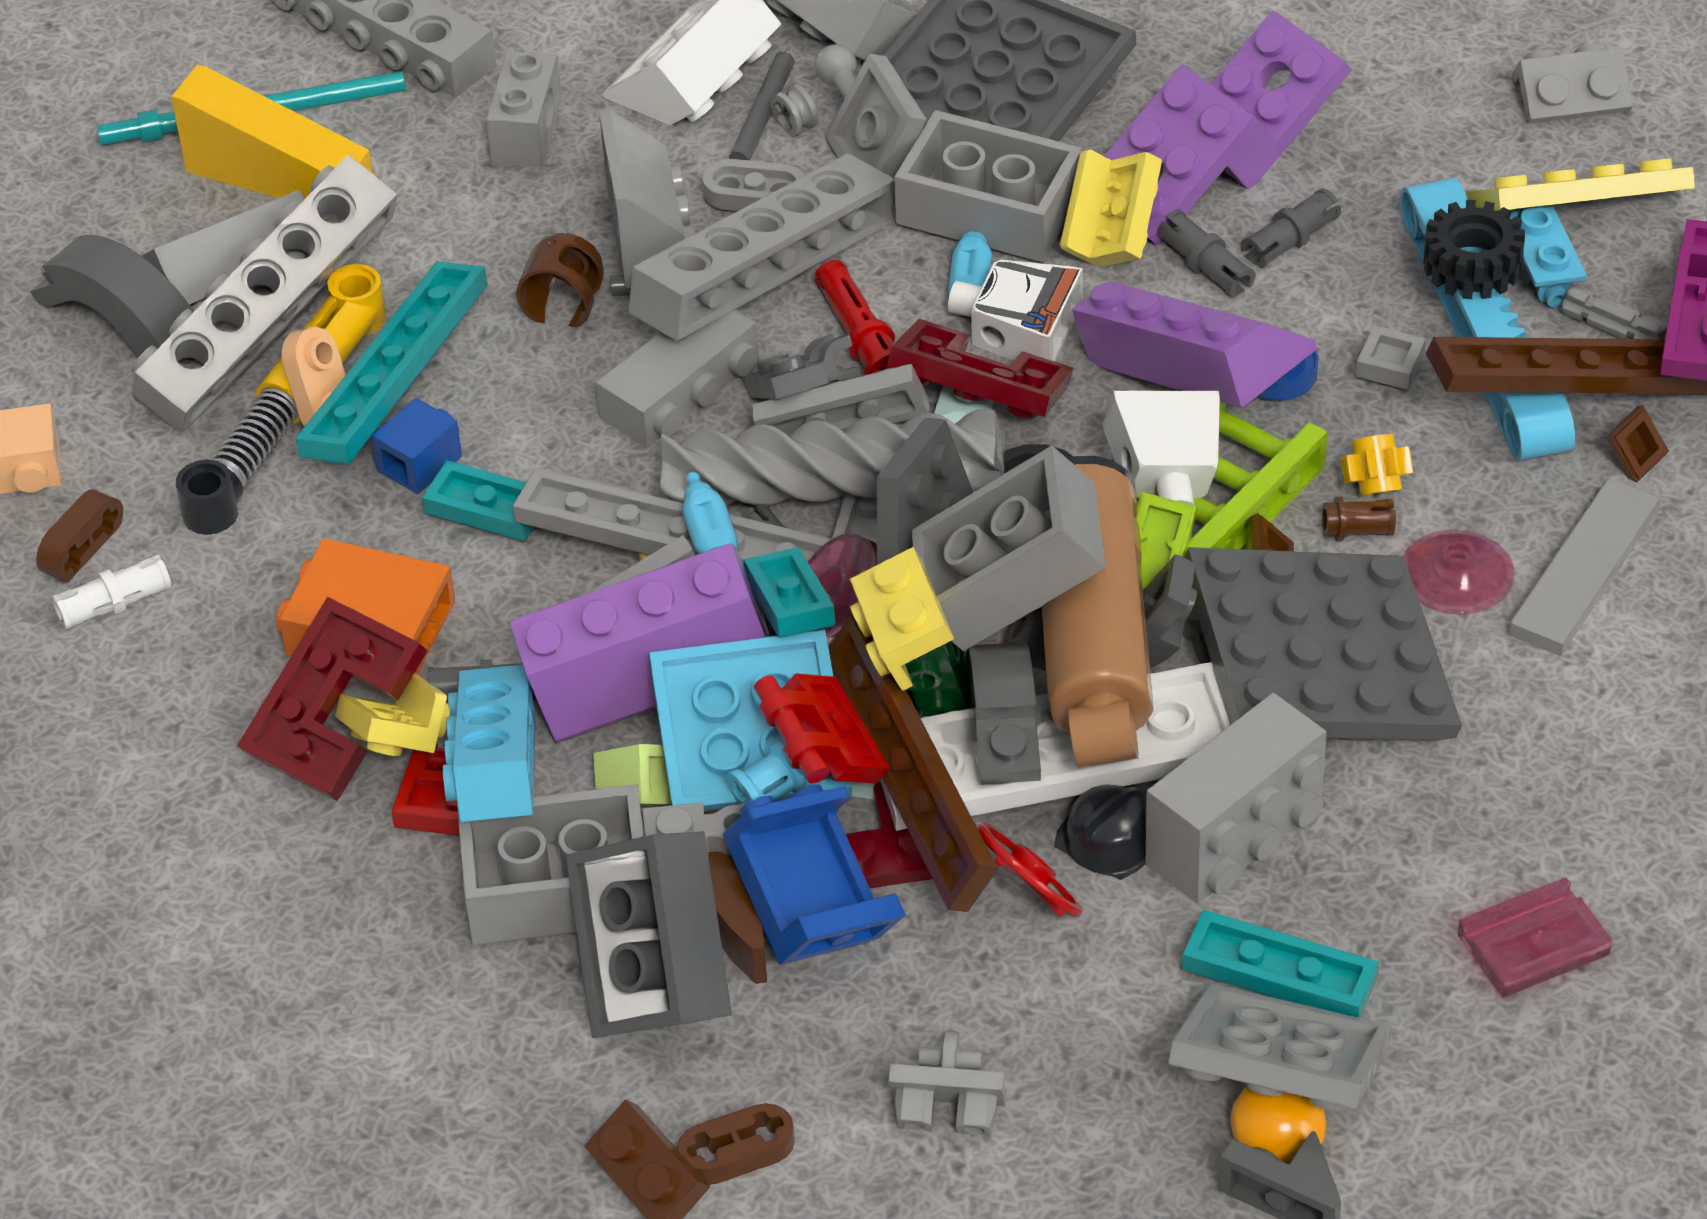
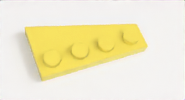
[1465,158,1695,211]

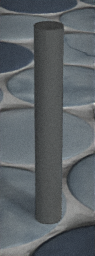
[729,52,795,161]

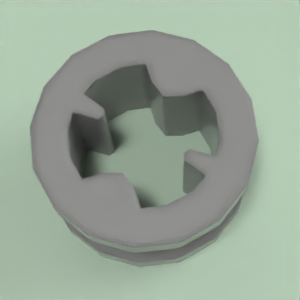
[770,84,818,137]

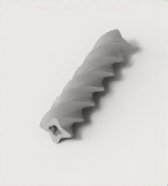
[660,409,1005,506]

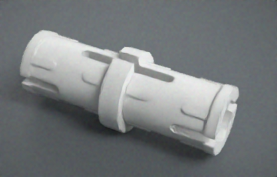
[51,554,172,630]

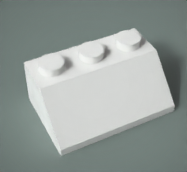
[601,0,781,125]

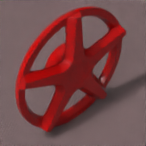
[976,821,1083,917]

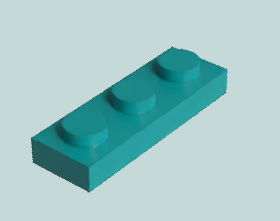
[1182,909,1379,1018]

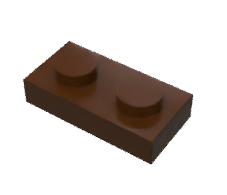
[584,1099,710,1219]

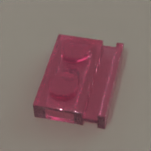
[1458,877,1612,998]

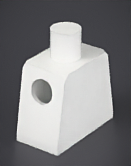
[1103,391,1220,506]

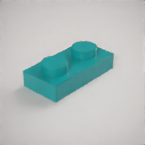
[422,460,534,542]
[743,547,835,638]

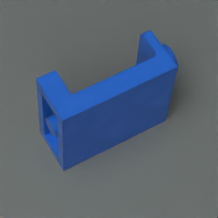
[722,785,906,965]

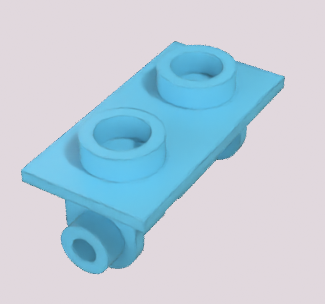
[1510,205,1587,308]

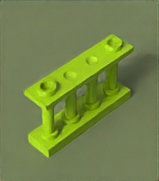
[1136,402,1328,557]

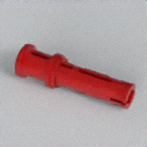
[814,260,895,376]

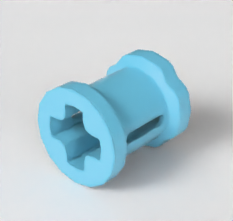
[726,742,807,804]

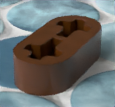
[36,489,123,582]
[677,1103,795,1185]

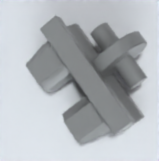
[888,1031,1007,1136]

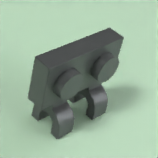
[743,335,861,400]

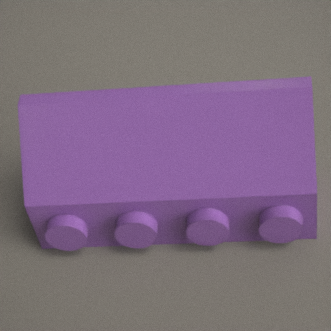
[1072,281,1317,408]
[509,543,768,743]

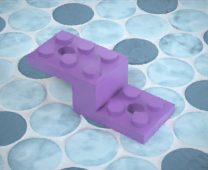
[1104,10,1352,245]

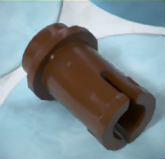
[1322,497,1396,541]

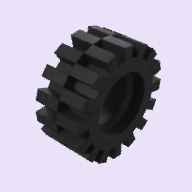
[1423,200,1525,299]

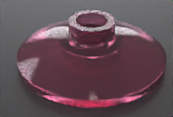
[1403,530,1515,615]
[808,533,876,638]

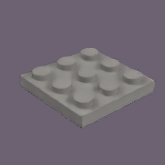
[1169,983,1392,1111]

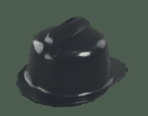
[1054,784,1146,880]

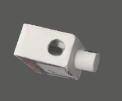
[948,260,1083,362]

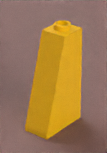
[171,64,376,199]

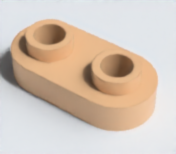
[282,327,346,427]

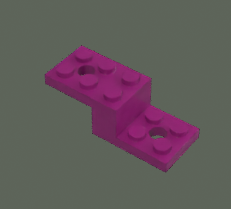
[1660,219,1707,381]

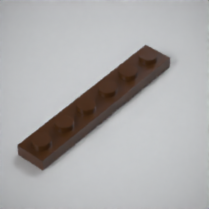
[1426,337,1707,394]
[828,615,998,912]

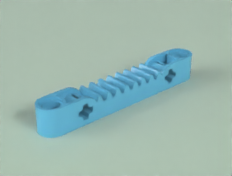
[1400,177,1575,462]

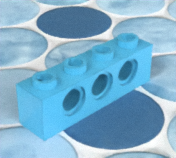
[443,665,536,822]

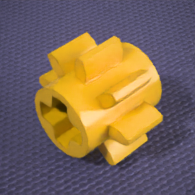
[1341,434,1414,497]

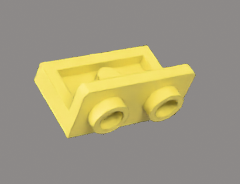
[1060,150,1162,267]
[850,547,954,691]
[335,673,450,756]

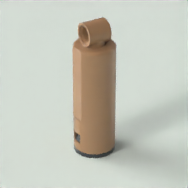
[1042,456,1154,768]

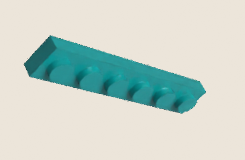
[295,261,488,464]

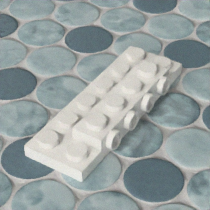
[880,662,1230,831]

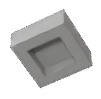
[1356,325,1426,390]

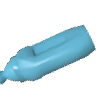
[948,231,992,295]
[682,472,738,554]

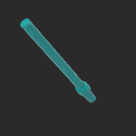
[97,71,406,145]

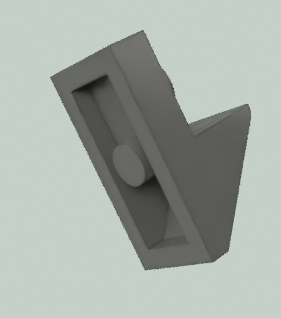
[1219,1131,1341,1219]

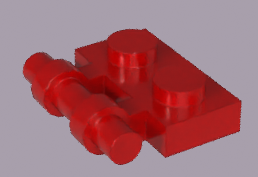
[754,673,890,784]

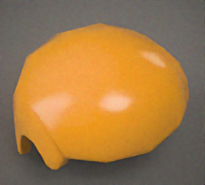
[1229,1085,1327,1165]

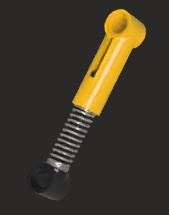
[176,264,386,535]

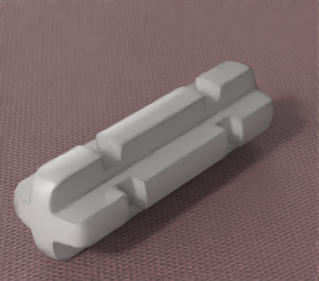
[1561,286,1667,339]

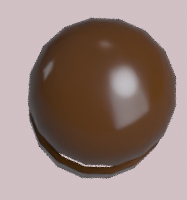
[516,233,604,327]

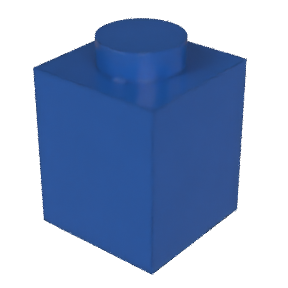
[371,398,462,495]

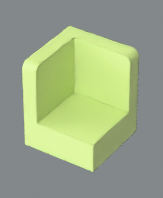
[593,744,671,807]

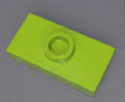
[1137,491,1198,589]

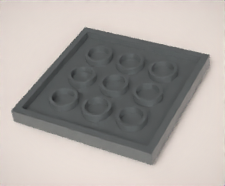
[882,0,1136,141]
[1184,547,1462,741]

